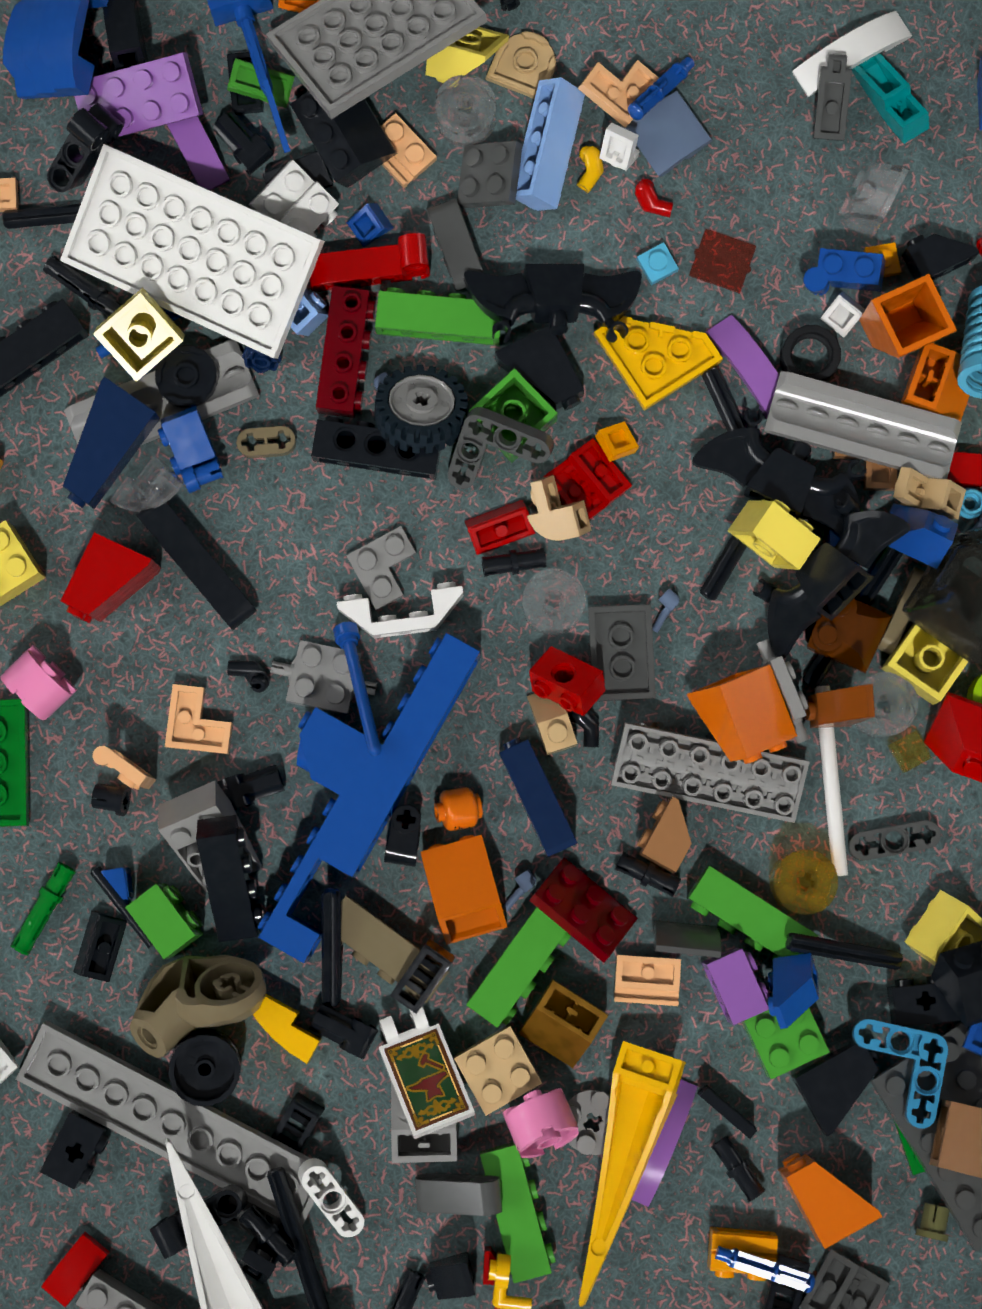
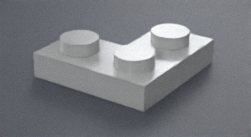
[346,526,416,611]

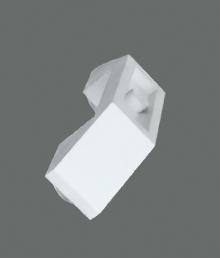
[337,582,464,639]

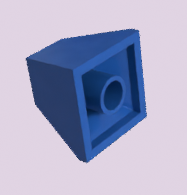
[889,503,958,569]

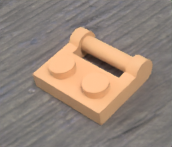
[92,746,156,790]

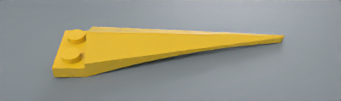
[578,1041,686,1307]

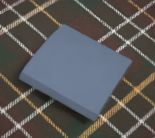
[625,91,713,177]

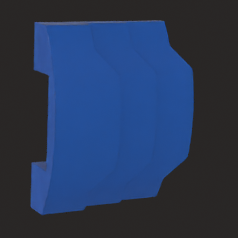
[3,0,108,99]

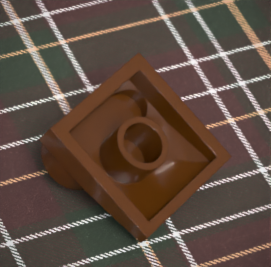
[807,599,892,674]

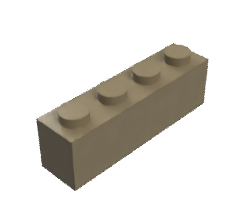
[341,895,450,1003]

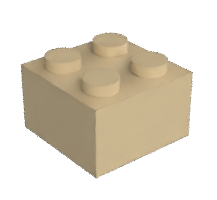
[454,1024,542,1116]

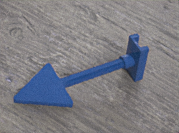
[207,0,290,153]

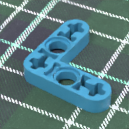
[852,1019,948,1129]

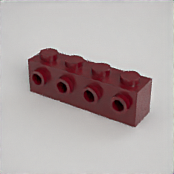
[316,286,376,418]

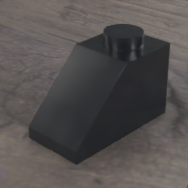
[902,234,979,280]
[425,1252,476,1300]

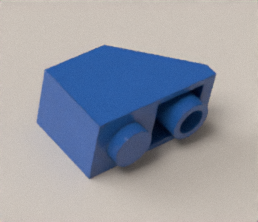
[768,953,819,1029]

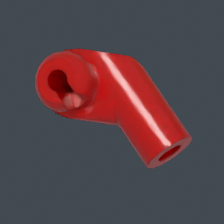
[635,178,673,218]

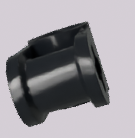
[384,805,421,867]

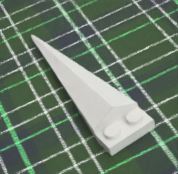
[165,1137,264,1309]

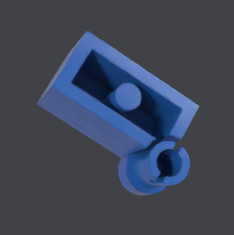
[803,248,886,295]
[158,406,224,494]

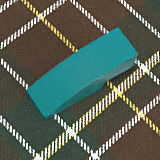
[852,53,930,144]

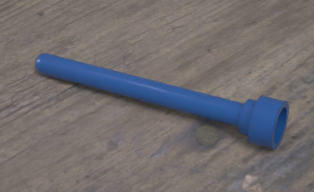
[333,622,381,756]

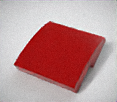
[544,438,632,521]

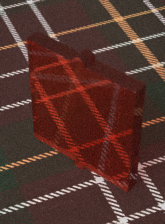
[689,229,756,294]

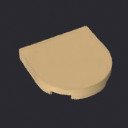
[486,31,556,99]

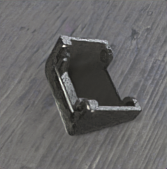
[902,527,982,664]

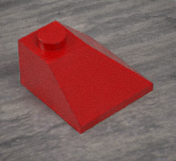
[924,692,982,782]

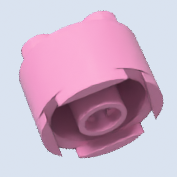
[0,645,77,720]
[502,1088,579,1158]

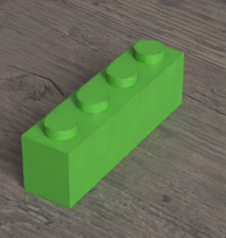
[375,288,501,346]
[687,866,819,961]
[466,907,571,1028]
[480,1142,556,1283]

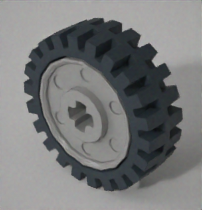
[375,365,468,454]

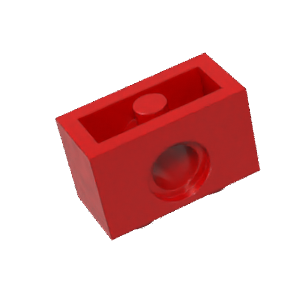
[529,646,605,717]

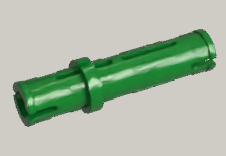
[10,862,76,956]

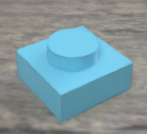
[636,242,679,285]

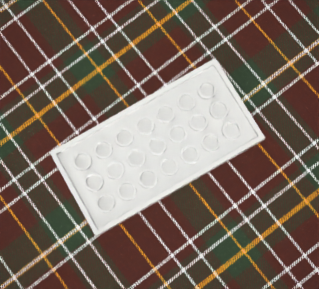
[60,144,325,359]

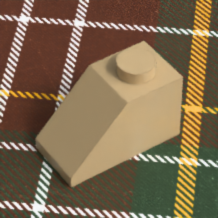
[527,693,578,756]

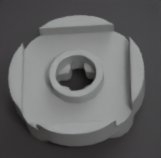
[568,1089,610,1155]

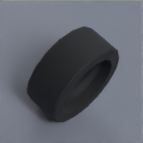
[780,325,841,382]

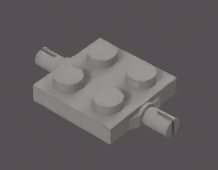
[756,639,810,744]
[270,640,378,716]

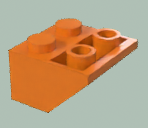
[900,343,970,422]

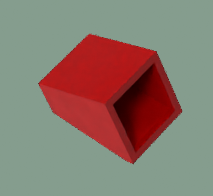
[60,532,161,624]

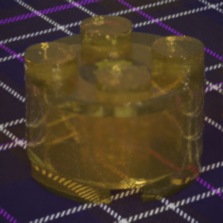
[769,850,838,914]

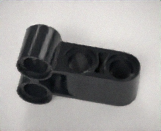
[47,103,124,192]
[149,1184,248,1259]

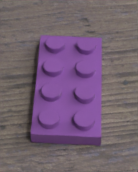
[74,52,203,138]

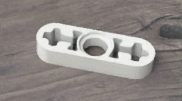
[298,1158,364,1237]

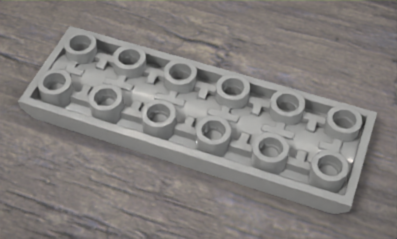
[64,340,260,445]
[764,371,962,479]
[611,722,810,823]

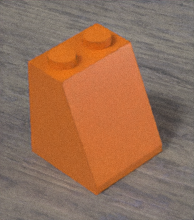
[859,274,957,358]
[687,664,797,764]
[420,835,508,945]
[778,1153,882,1249]

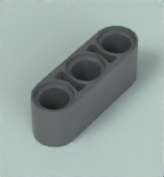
[426,199,483,291]
[415,1173,502,1216]

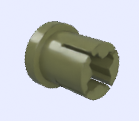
[915,1203,950,1242]

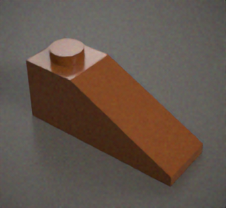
[805,684,875,728]

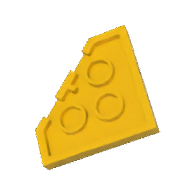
[594,316,723,411]

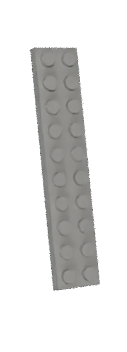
[15,1020,331,1225]

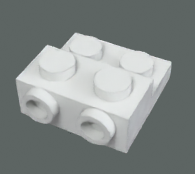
[249,160,339,237]

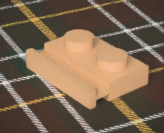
[381,113,437,188]
[614,954,681,1006]

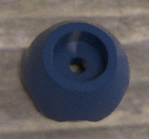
[242,346,281,373]

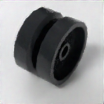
[168,1028,241,1107]

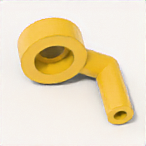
[488,1253,532,1309]

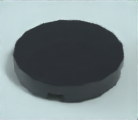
[155,345,218,408]

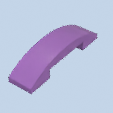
[167,116,230,190]
[706,315,779,419]
[632,1079,698,1207]

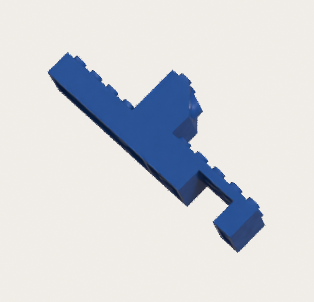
[258,633,481,963]

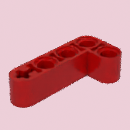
[310,233,430,291]

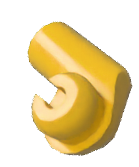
[577,145,604,193]

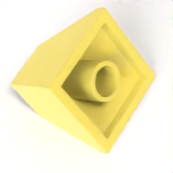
[425,27,509,83]

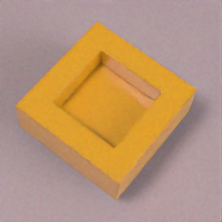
[863,242,901,277]
[595,421,639,462]

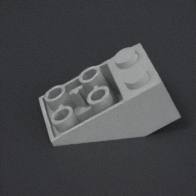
[158,781,262,892]
[391,1059,458,1163]

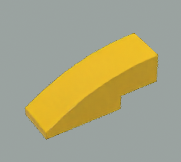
[253,994,322,1064]

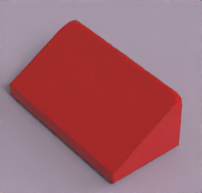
[464,500,535,555]

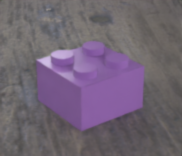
[701,947,770,1025]

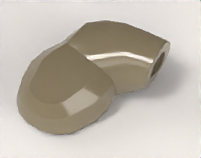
[129,955,266,1058]

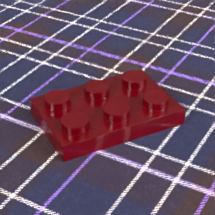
[529,857,638,963]

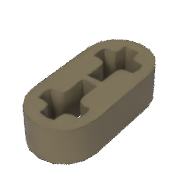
[236,426,297,459]

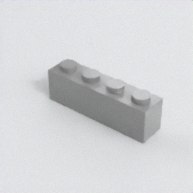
[75,1269,163,1309]

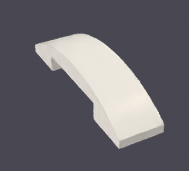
[792,11,912,97]

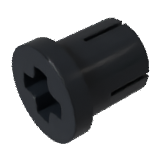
[91,783,131,816]

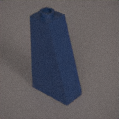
[63,376,160,509]
[499,737,577,858]

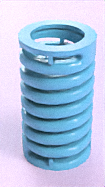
[957,285,982,399]

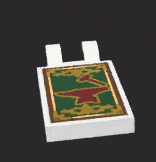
[379,1007,475,1139]

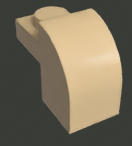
[893,467,966,520]
[527,475,592,541]

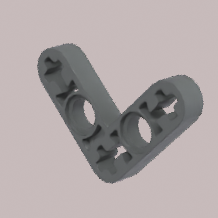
[448,407,554,489]

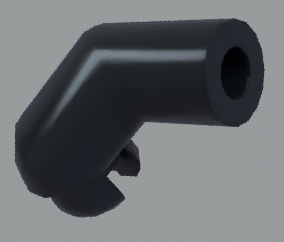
[227,660,270,693]
[567,710,599,747]

